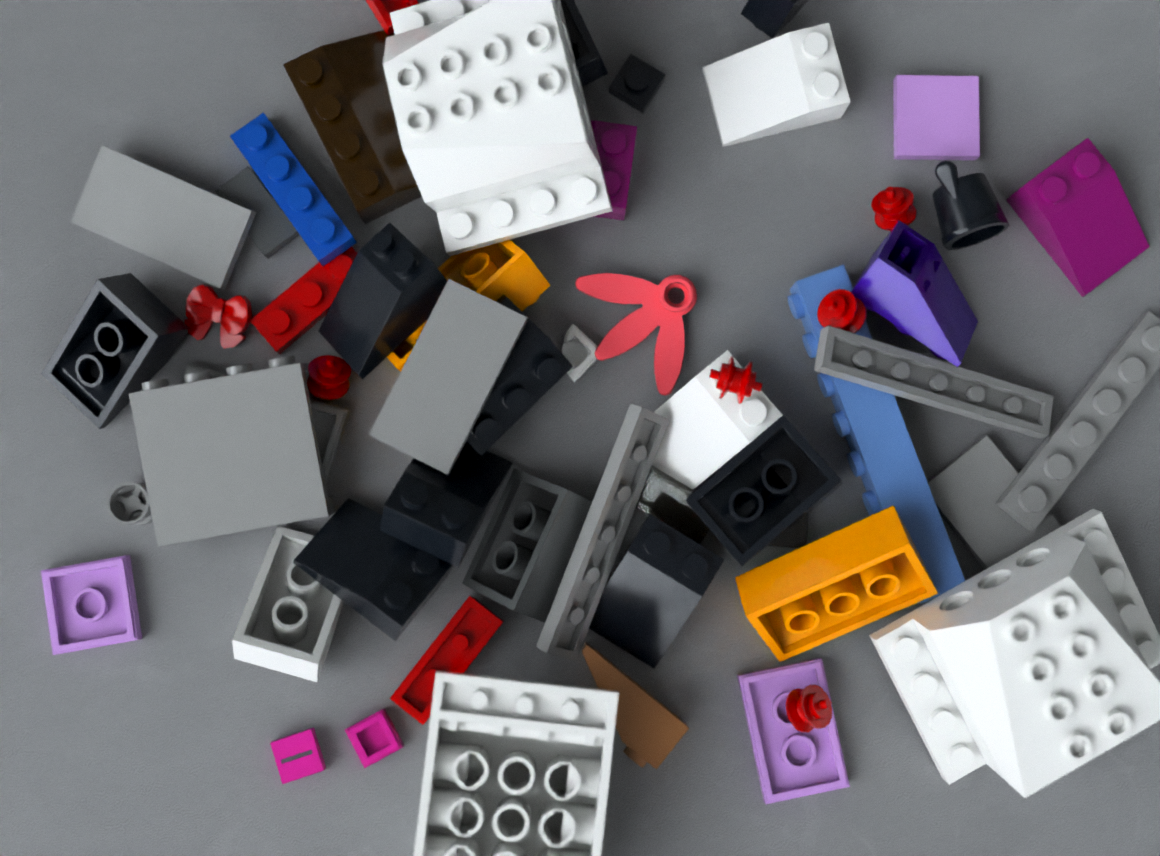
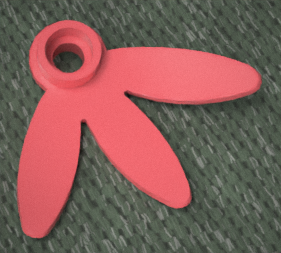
[575,273,697,396]

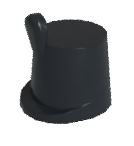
[932,160,1010,250]

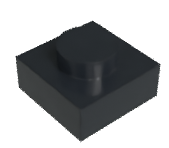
[609,54,666,113]

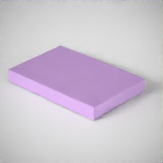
[737,658,850,804]

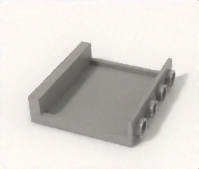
[128,356,335,547]

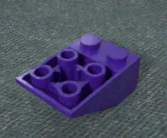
[851,220,978,367]

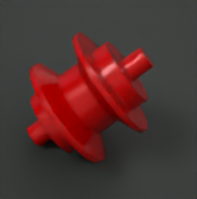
[871,187,917,231]
[817,289,867,334]
[307,355,351,400]
[709,356,763,404]
[786,684,832,732]

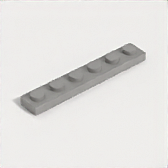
[996,311,1160,531]
[814,326,1054,439]
[536,404,669,661]

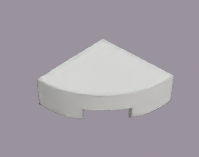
[562,324,598,384]

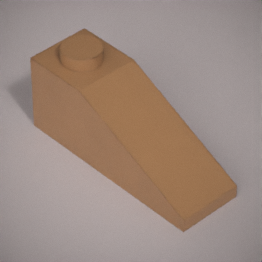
[581,642,689,770]

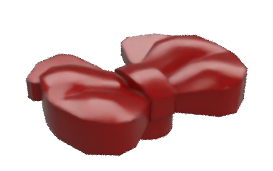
[184,284,252,349]

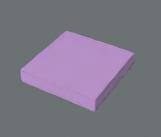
[893,75,980,161]
[41,555,142,655]

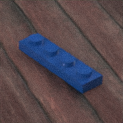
[230,112,357,266]

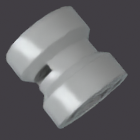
[106,481,153,525]

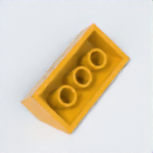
[387,240,551,372]
[735,505,938,662]

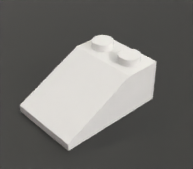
[702,23,851,147]
[652,350,783,500]
[232,525,344,682]

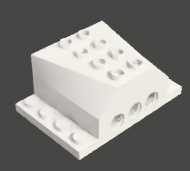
[383,0,613,256]
[869,509,1160,798]
[413,670,619,856]

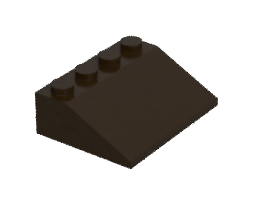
[283,30,422,224]

